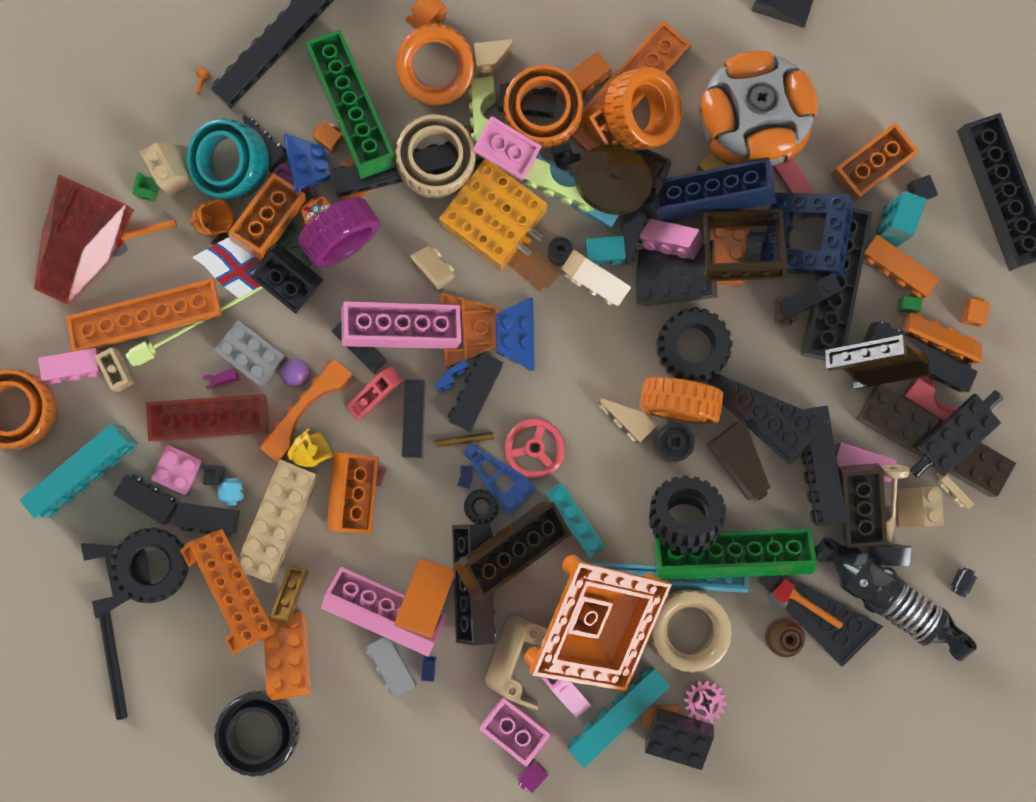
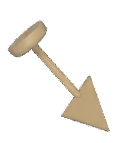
[882,464,910,546]

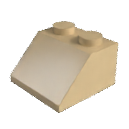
[474,39,512,78]
[410,246,455,292]
[896,486,944,527]

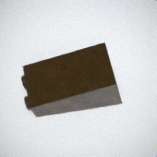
[706,419,771,501]

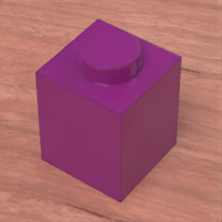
[518,759,548,793]

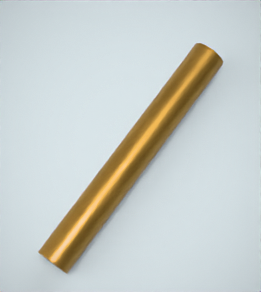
[436,432,494,448]

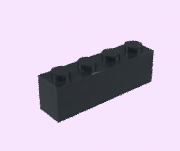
[448,353,504,432]
[402,380,426,458]

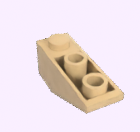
[598,398,656,443]

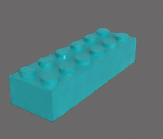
[20,424,138,519]

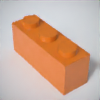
[553,51,611,107]

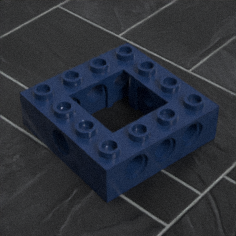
[762,192,854,277]

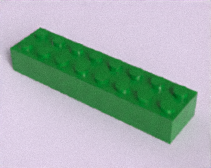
[305,30,396,179]
[653,528,817,580]

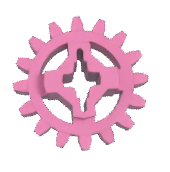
[683,679,727,723]

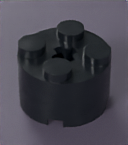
[653,423,695,462]

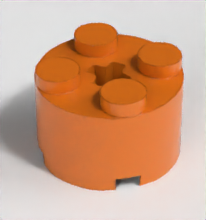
[406,0,447,29]

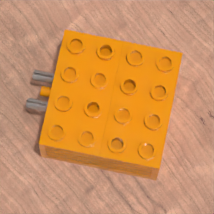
[439,159,547,272]

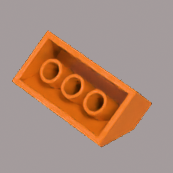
[900,312,982,365]
[326,453,379,534]

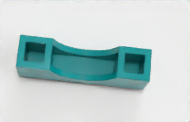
[545,483,606,558]

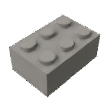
[214,320,287,387]

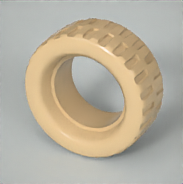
[395,114,476,199]
[649,589,732,673]

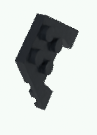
[634,149,672,212]
[81,543,151,618]

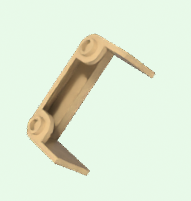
[485,614,549,710]

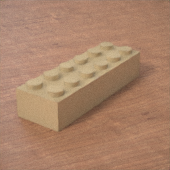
[238,460,319,583]

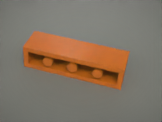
[863,234,940,299]

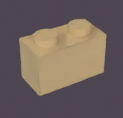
[94,347,135,392]

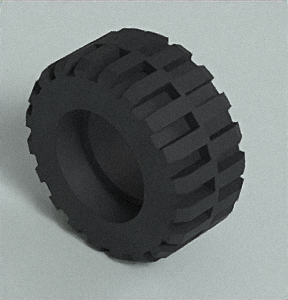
[656,307,733,382]
[649,475,726,553]
[111,527,189,603]

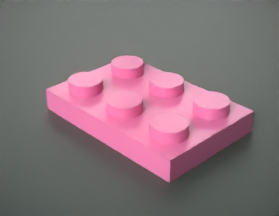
[472,116,542,181]

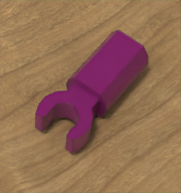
[203,368,239,390]

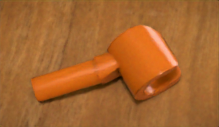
[195,66,210,94]

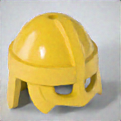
[287,428,333,467]

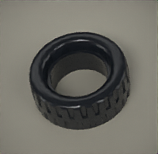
[214,690,300,777]

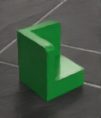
[132,172,160,202]

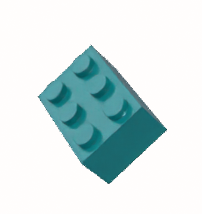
[875,191,927,247]

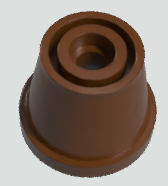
[765,617,805,657]

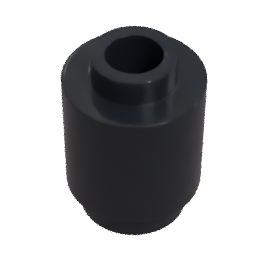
[950,567,977,597]

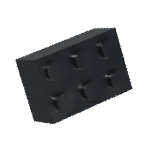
[645,708,714,770]

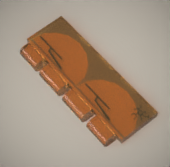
[507,242,562,292]

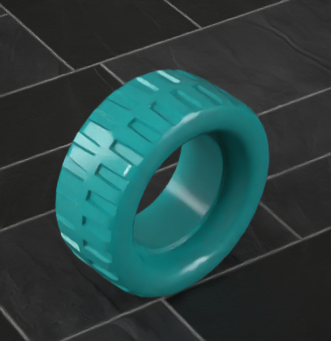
[187,119,269,201]

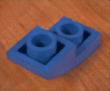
[436,359,469,392]

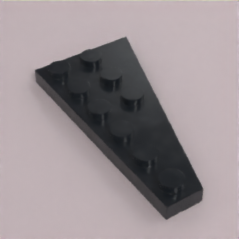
[707,374,830,465]
[759,575,884,667]

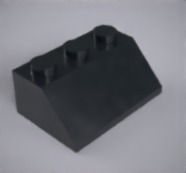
[251,243,324,314]

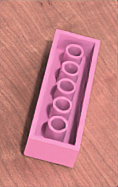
[341,301,461,349]
[321,567,447,657]

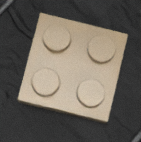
[936,472,974,509]

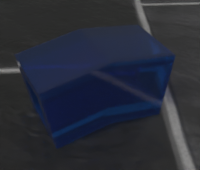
[458,465,473,489]
[421,656,436,682]

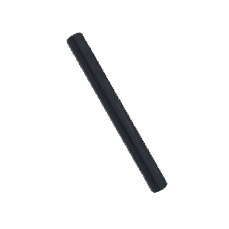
[99,611,128,720]

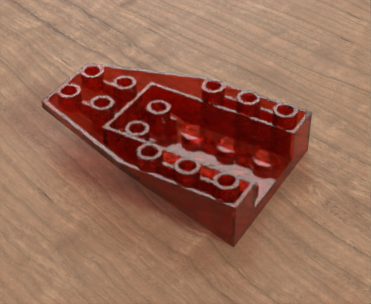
[34,174,134,305]

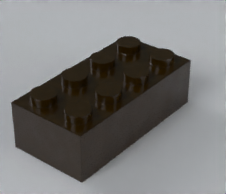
[839,463,887,548]

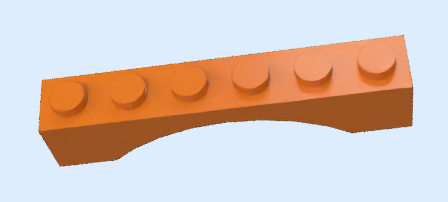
[260,359,354,463]

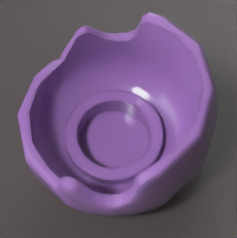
[280,358,310,387]

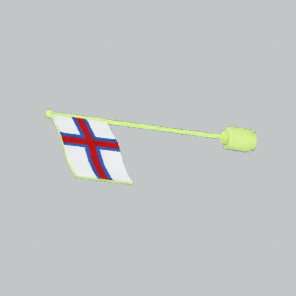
[126,237,263,367]

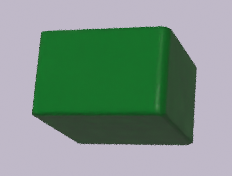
[897,296,922,313]

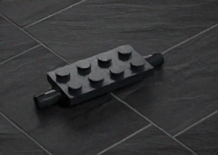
[910,390,1004,478]

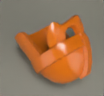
[189,199,234,237]

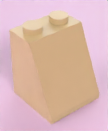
[140,142,194,196]

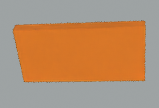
[394,558,454,638]

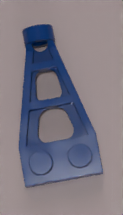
[463,443,537,515]

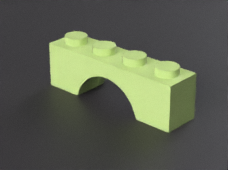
[468,76,497,145]
[523,158,594,212]

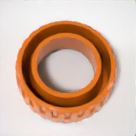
[396,23,475,106]
[503,65,583,149]
[604,67,682,150]
[0,369,58,450]
[639,377,723,424]

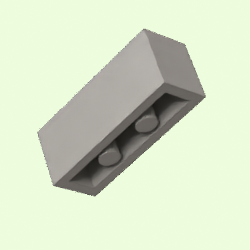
[366,636,417,698]

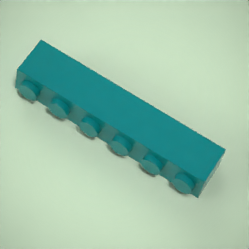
[567,667,670,768]

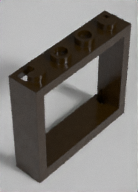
[703,209,787,282]

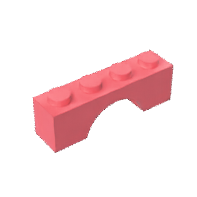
[905,377,960,421]

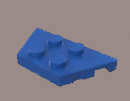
[283,134,331,193]
[495,297,535,371]

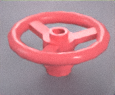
[504,418,565,479]

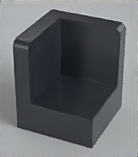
[907,175,938,200]
[201,465,225,485]

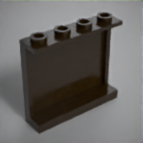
[825,335,930,389]

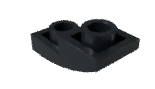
[869,544,912,566]

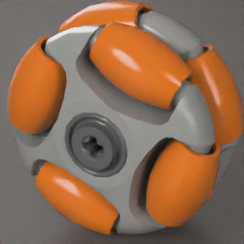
[699,50,818,167]

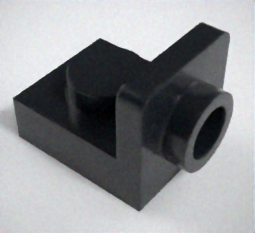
[552,143,581,166]

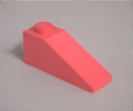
[346,367,404,421]

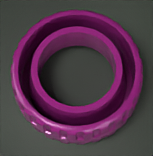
[299,197,380,268]

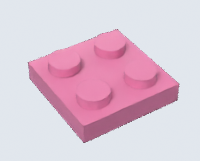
[151,445,204,496]

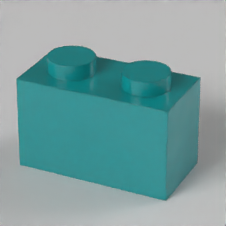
[585,236,626,267]

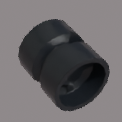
[548,237,573,266]

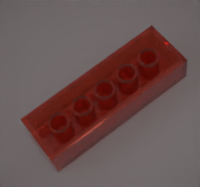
[146,394,269,442]

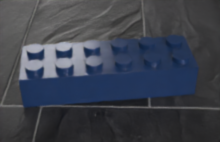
[656,158,776,223]

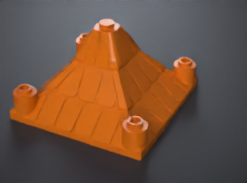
[524,555,672,691]

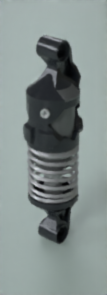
[814,537,977,661]

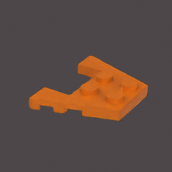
[441,293,499,368]

